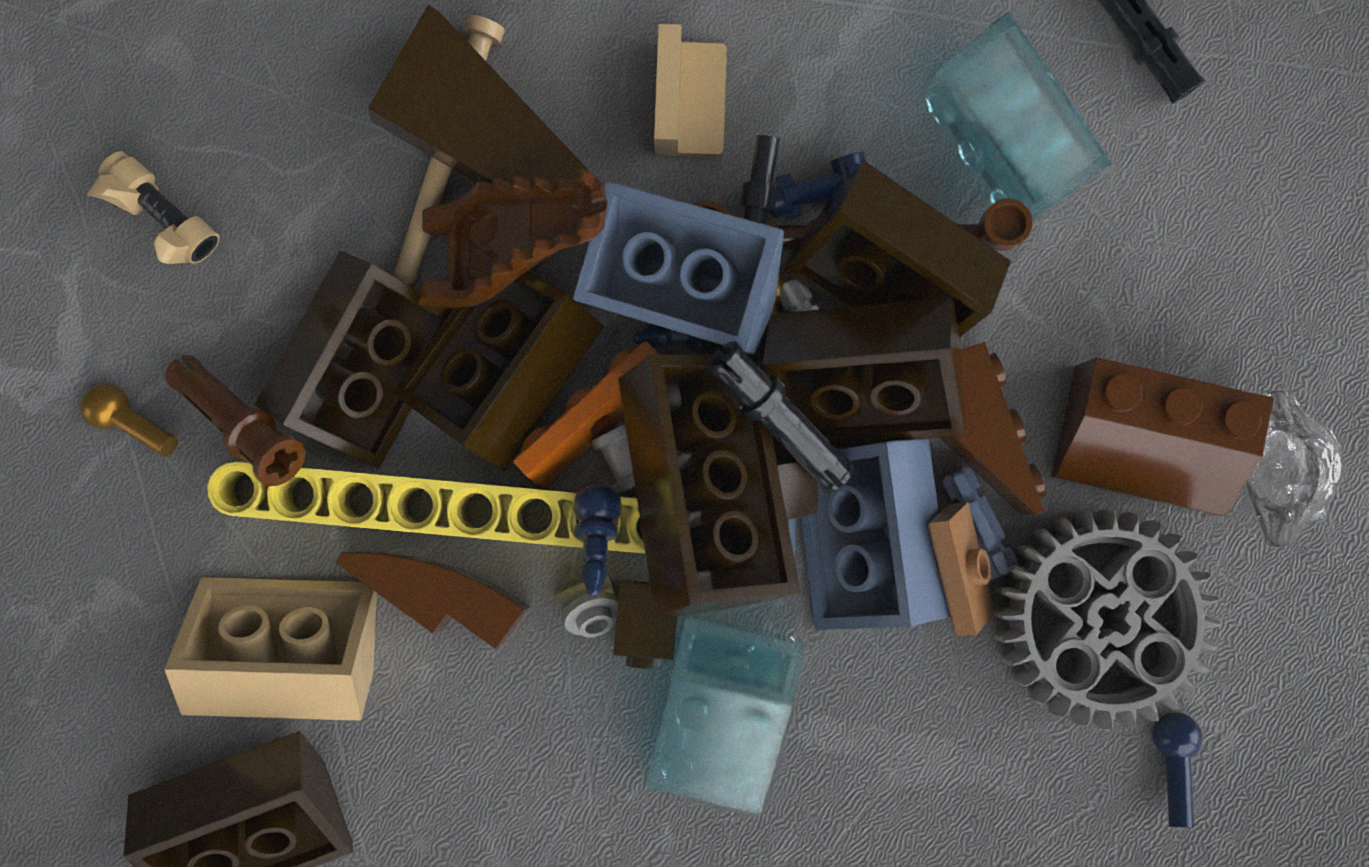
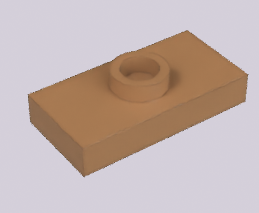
[928,502,994,636]

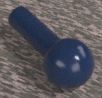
[1153,712,1202,828]

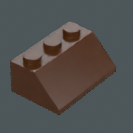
[1052,357,1274,516]

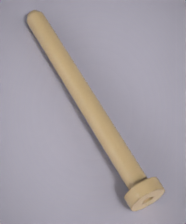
[394,15,505,286]

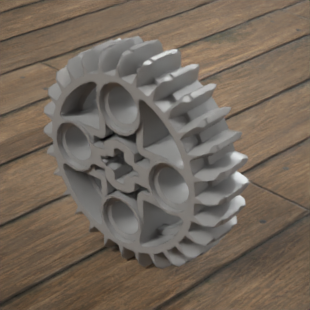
[993,509,1221,730]

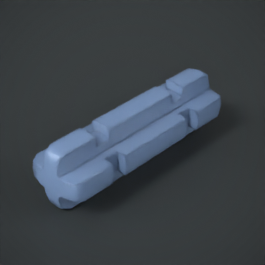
[942,466,1018,580]

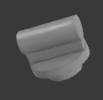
[554,572,618,638]

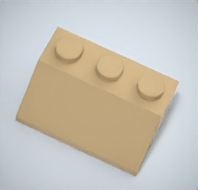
[164,577,377,721]

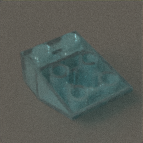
[645,614,806,815]

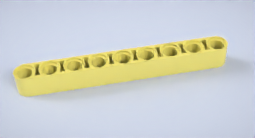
[207,462,646,554]

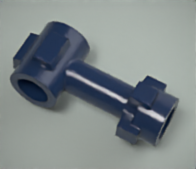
[771,152,873,220]

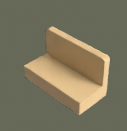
[654,24,727,158]

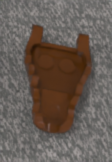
[419,169,608,308]

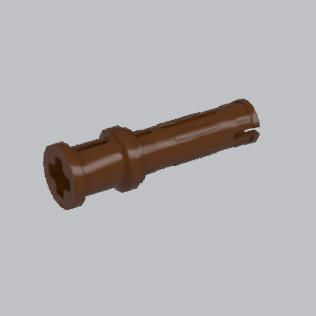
[165,355,306,486]

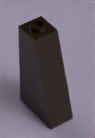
[368,5,588,183]

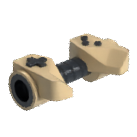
[87,151,220,264]

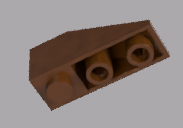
[940,342,1046,515]

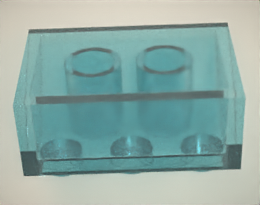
[925,12,1112,222]

